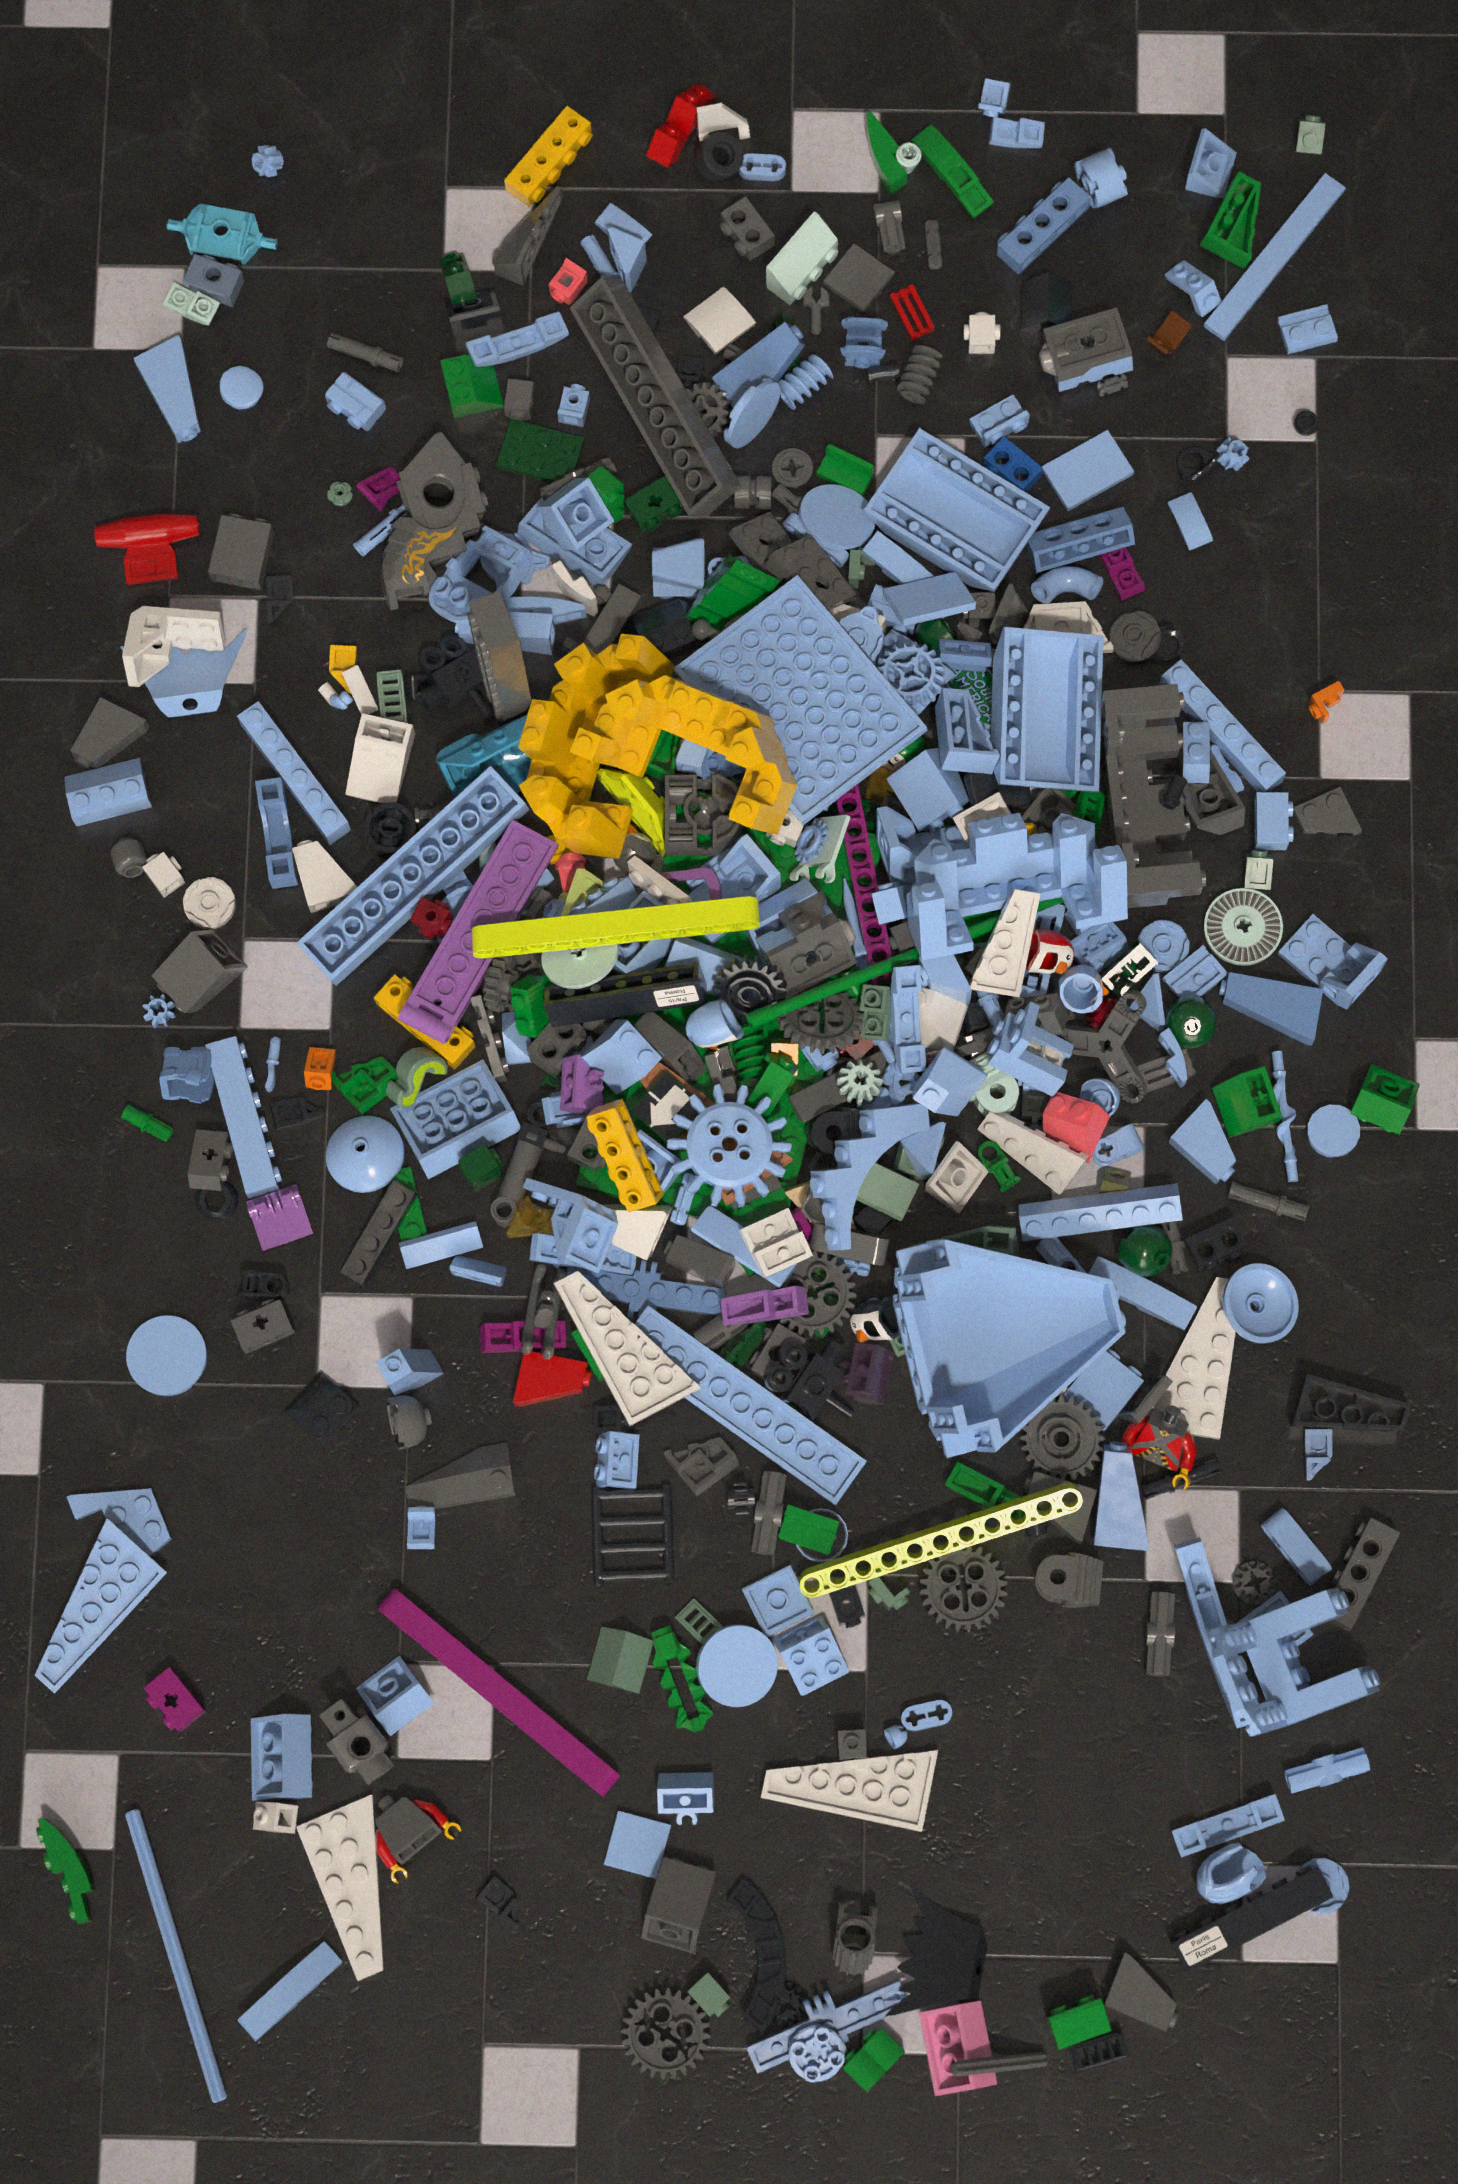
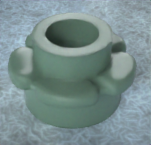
[327,482,353,506]

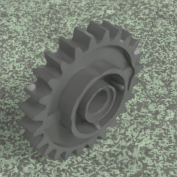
[1020,1394,1107,1480]

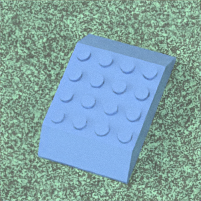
[864,428,1050,591]
[991,627,1103,792]

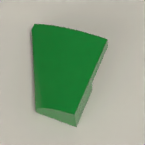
[332,1057,398,1114]

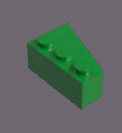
[1199,171,1261,269]
[645,730,680,782]

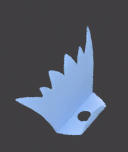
[120,629,247,717]

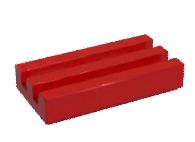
[890,284,935,341]

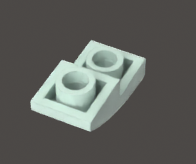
[162,282,220,326]

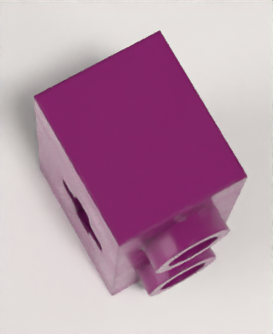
[144,1667,206,1732]

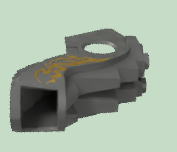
[380,432,488,611]

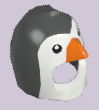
[613,824,656,875]

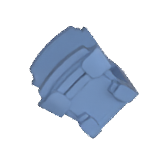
[840,317,888,368]
[159,1047,214,1104]

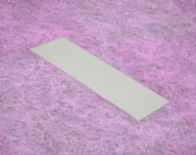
[342,665,379,715]

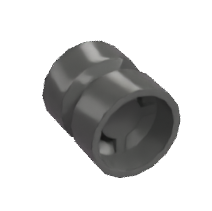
[735,475,771,509]

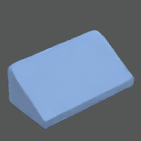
[449,1255,507,1287]

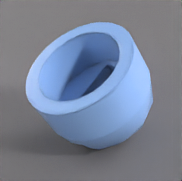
[884,1725,907,1749]

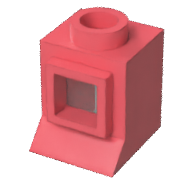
[549,258,588,306]

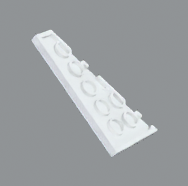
[554,1271,701,1426]
[1147,1277,1236,1440]
[761,1750,938,1832]
[296,1795,384,1981]

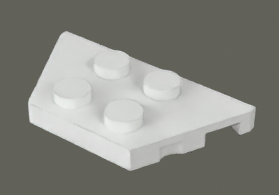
[1023,602,1113,653]

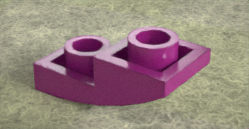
[1100,547,1145,600]

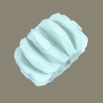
[837,1059,883,1106]

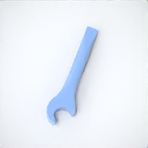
[843,878,867,969]

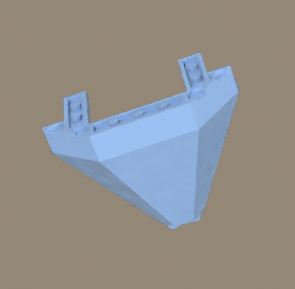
[893,1239,1126,1458]

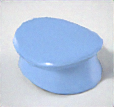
[220,366,263,409]

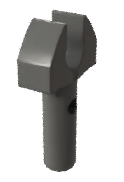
[804,287,829,335]

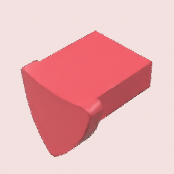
[555,853,587,893]

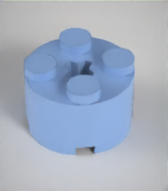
[1075,148,1127,208]

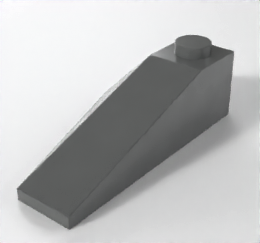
[492,186,563,285]
[1178,749,1245,835]
[406,1442,516,1509]

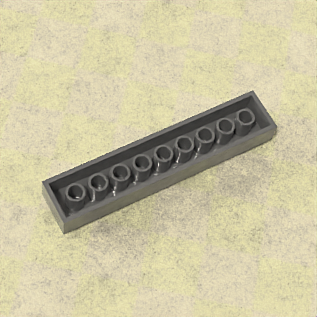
[570,277,741,517]
[466,591,531,725]

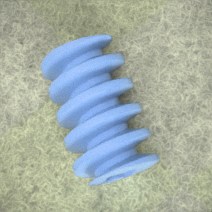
[777,355,833,410]

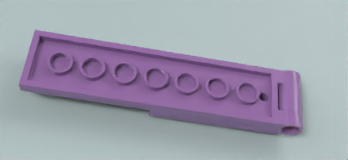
[398,820,558,1045]

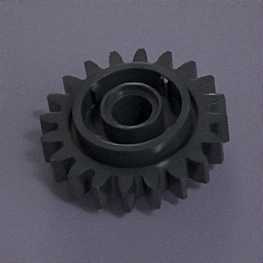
[713,955,787,1023]

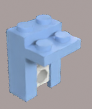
[987,1001,1074,1097]

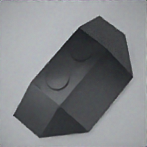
[624,599,712,660]

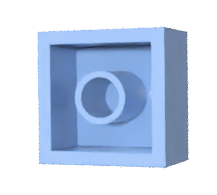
[537,478,614,550]

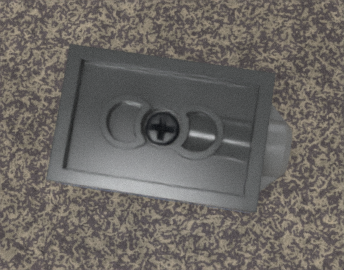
[1039,307,1133,392]
[755,904,857,999]

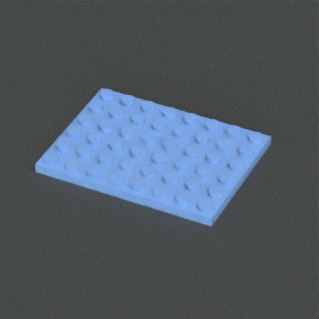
[673,575,927,826]

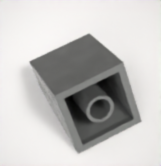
[152,930,248,1014]
[641,1857,716,1954]

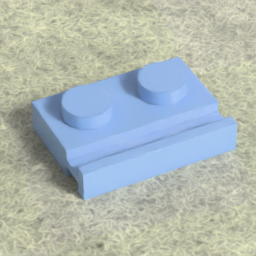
[1277,304,1338,354]
[1162,945,1228,998]

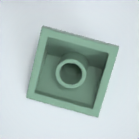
[856,1162,919,1221]
[587,1627,653,1694]

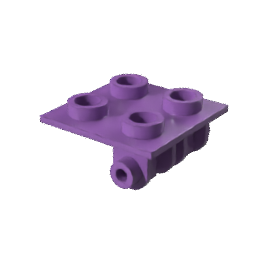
[246,1184,313,1251]

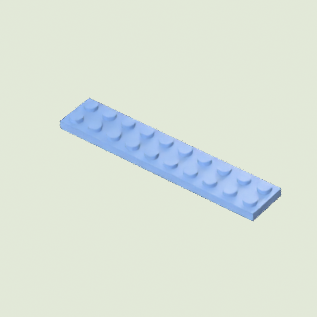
[635,1306,867,1506]

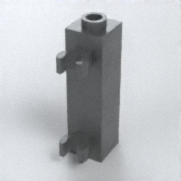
[562,584,642,655]

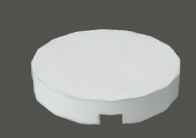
[183,877,235,929]

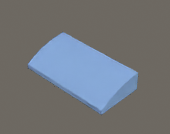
[517,498,632,587]

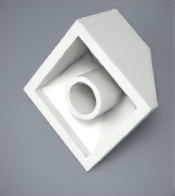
[918,988,968,1051]

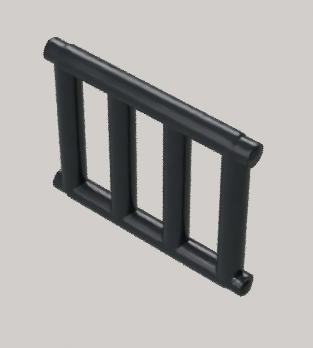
[591,1483,674,1586]

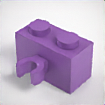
[560,1054,604,1115]

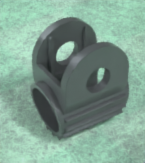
[1035,1552,1103,1608]
[832,1901,878,1976]

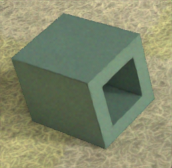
[687,1973,730,2017]

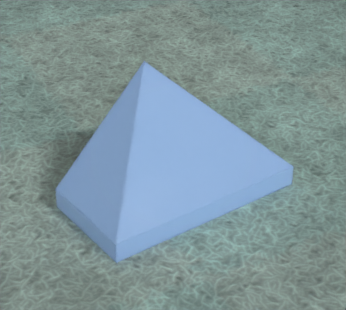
[1129,973,1165,1031]
[502,1012,531,1065]
[900,1122,946,1176]

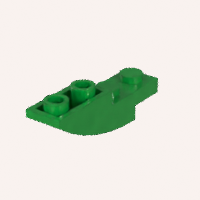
[911,124,994,219]
[36,1818,95,1924]

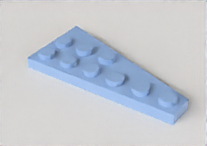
[35,1518,167,1693]

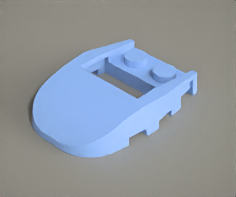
[429,525,533,624]

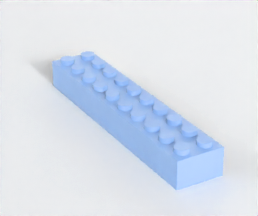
[297,766,529,986]

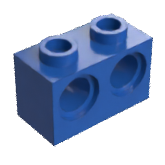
[983,436,1043,493]

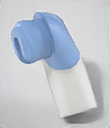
[318,682,353,710]

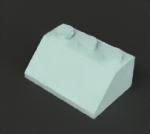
[766,212,839,305]

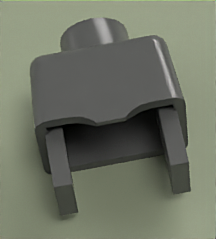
[319,1699,394,1785]

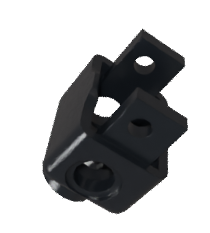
[961,771,1031,815]

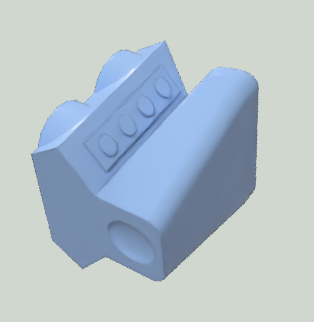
[652,538,705,599]

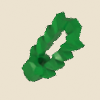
[651,1626,713,1733]

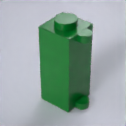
[744,1053,799,1122]

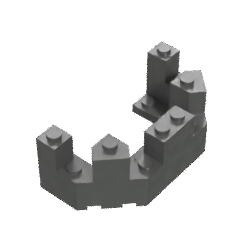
[1101,684,1206,908]

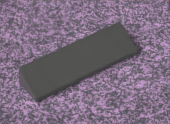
[788,1050,889,1122]

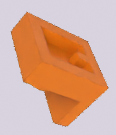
[1309,681,1344,724]
[304,1047,336,1090]

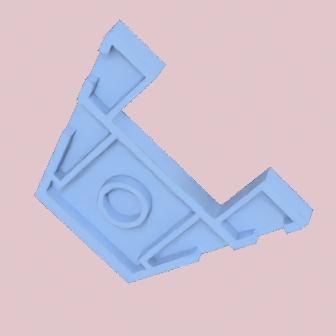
[67,1489,172,1557]

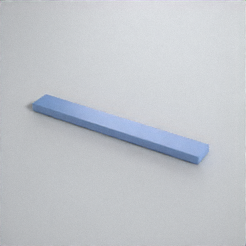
[1204,173,1346,341]

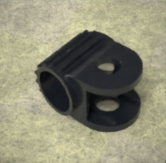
[806,1106,862,1155]

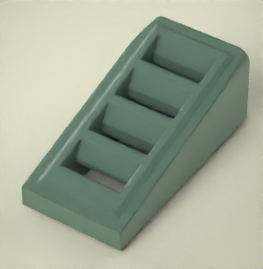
[376,670,408,724]
[675,1599,723,1646]

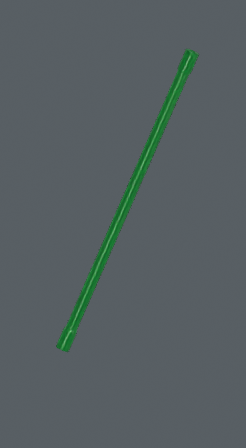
[746,897,1064,1028]

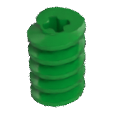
[733,1024,768,1082]

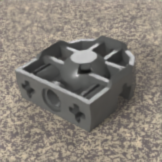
[665,775,745,856]

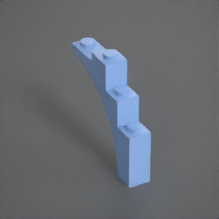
[810,1103,930,1250]

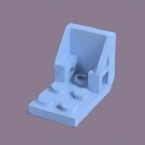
[876,806,970,886]
[688,834,781,945]
[1278,914,1388,1010]
[523,1178,619,1274]

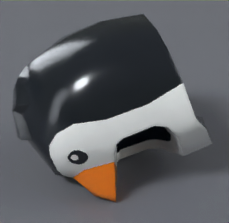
[850,1295,900,1343]

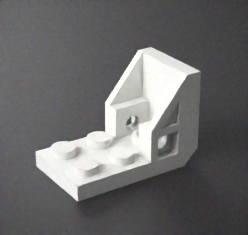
[122,606,225,687]

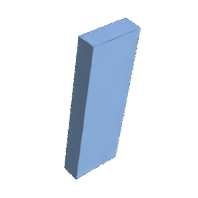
[399,1221,483,1269]

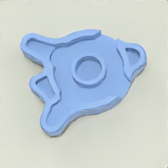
[480,528,550,597]
[838,606,884,665]

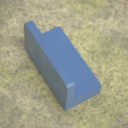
[936,639,992,672]

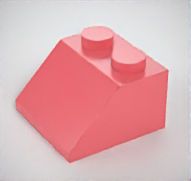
[1043,1092,1110,1163]

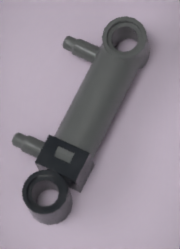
[491,1101,566,1227]

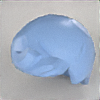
[1079,1078,1120,1117]

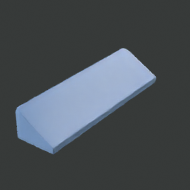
[691,1206,797,1288]

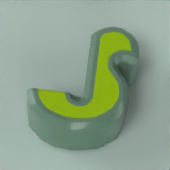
[386,1047,448,1109]

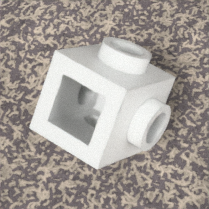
[766,809,804,848]

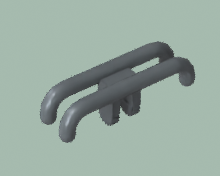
[521,1263,567,1360]

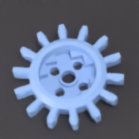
[667,1084,791,1207]

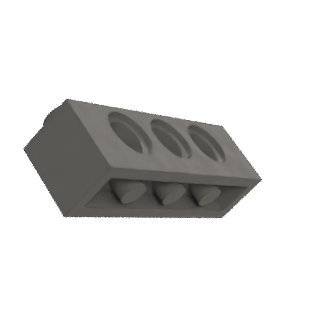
[1329,1518,1400,1631]

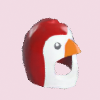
[1026,929,1075,974]

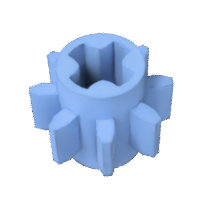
[252,145,283,177]
[1216,437,1249,471]
[143,994,176,1028]

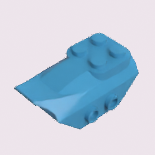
[436,714,532,798]

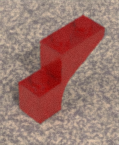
[646,84,716,167]

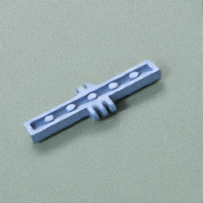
[566,1260,726,1322]
[746,1979,906,2073]

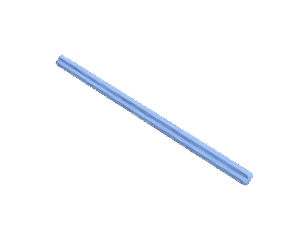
[125,1809,227,2103]

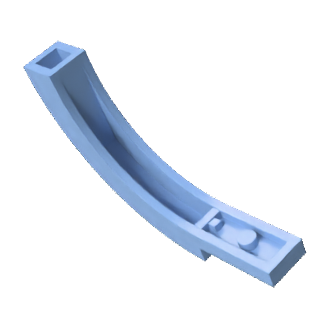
[1174,1537,1258,1728]

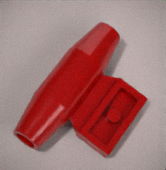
[94,513,200,585]

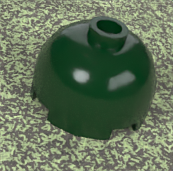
[916,619,959,658]
[1164,996,1217,1049]
[1118,1224,1173,1277]

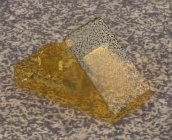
[506,1195,555,1238]

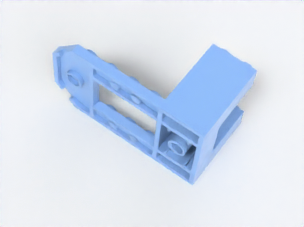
[1209,1588,1380,1737]

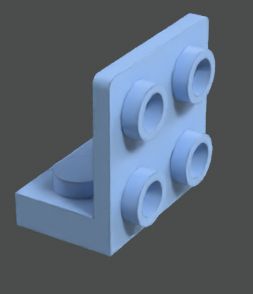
[773,1616,849,1696]

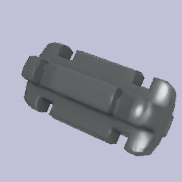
[1096,374,1128,396]

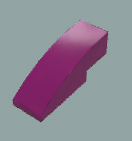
[479,1321,566,1353]

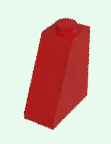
[513,1352,592,1407]

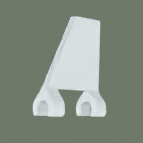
[697,103,750,142]

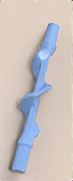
[1272,1051,1298,1182]

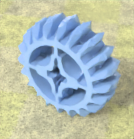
[877,641,945,711]

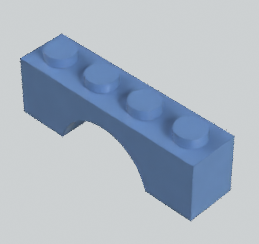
[255,777,298,889]

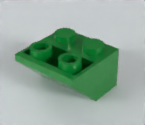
[1212,1066,1282,1138]
[1046,1995,1111,2050]

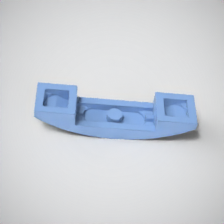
[466,312,569,367]
[890,965,926,1073]
[1172,1794,1285,1857]

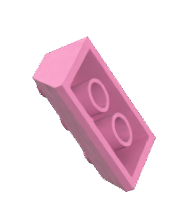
[919,2001,997,2096]

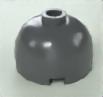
[387,1395,432,1450]

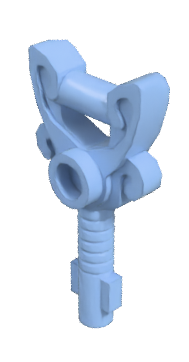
[872,1040,921,1106]

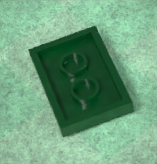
[496,419,585,483]

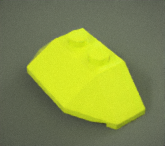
[597,769,666,857]

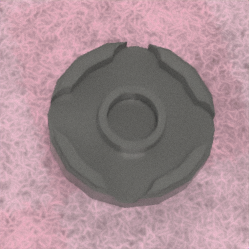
[1109,611,1161,662]

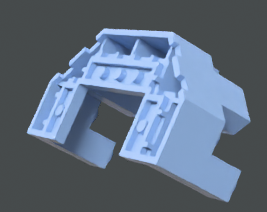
[906,813,1128,961]

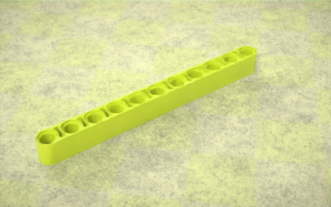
[471,896,760,958]
[800,1482,1082,1598]

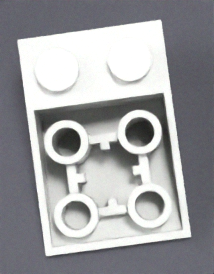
[346,713,415,804]

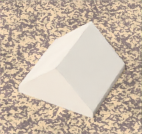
[925,1141,988,1213]

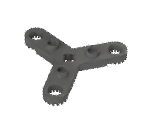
[1061,990,1147,1104]

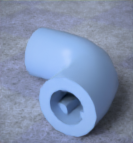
[1031,566,1103,604]

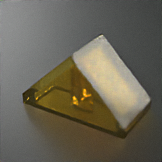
[866,766,899,803]

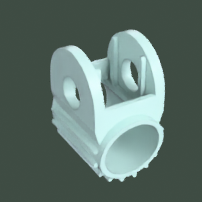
[968,1052,1019,1117]

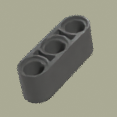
[809,1223,890,1265]

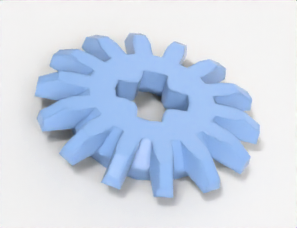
[794,820,828,864]

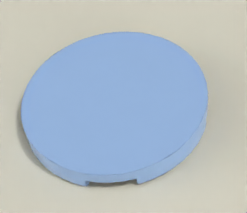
[724,378,781,448]
[798,484,875,552]
[126,1316,207,1396]
[696,1624,778,1707]

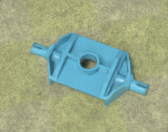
[167,204,278,265]

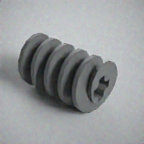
[897,345,943,405]

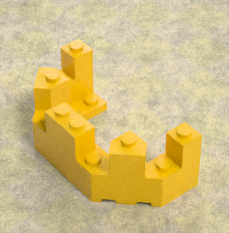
[518,634,674,859]
[570,675,797,835]

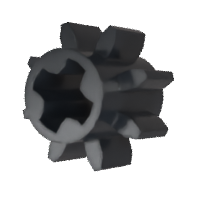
[727,1481,755,1515]

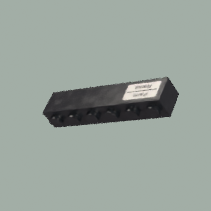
[543,962,707,1028]
[1170,1865,1334,1974]

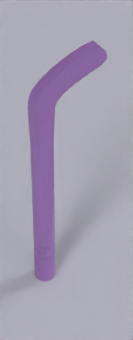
[608,868,722,900]

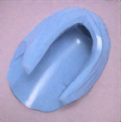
[1196,1843,1266,1904]

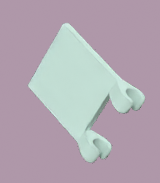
[790,815,850,883]

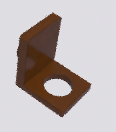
[1146,310,1193,354]

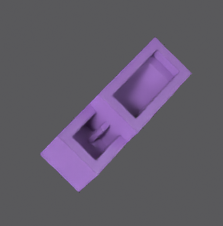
[720,1286,809,1326]

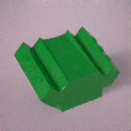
[684,554,780,631]

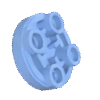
[788,2024,844,2082]

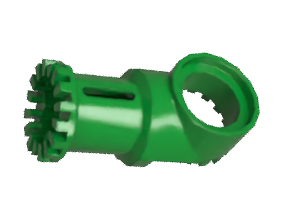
[977,1141,1021,1192]

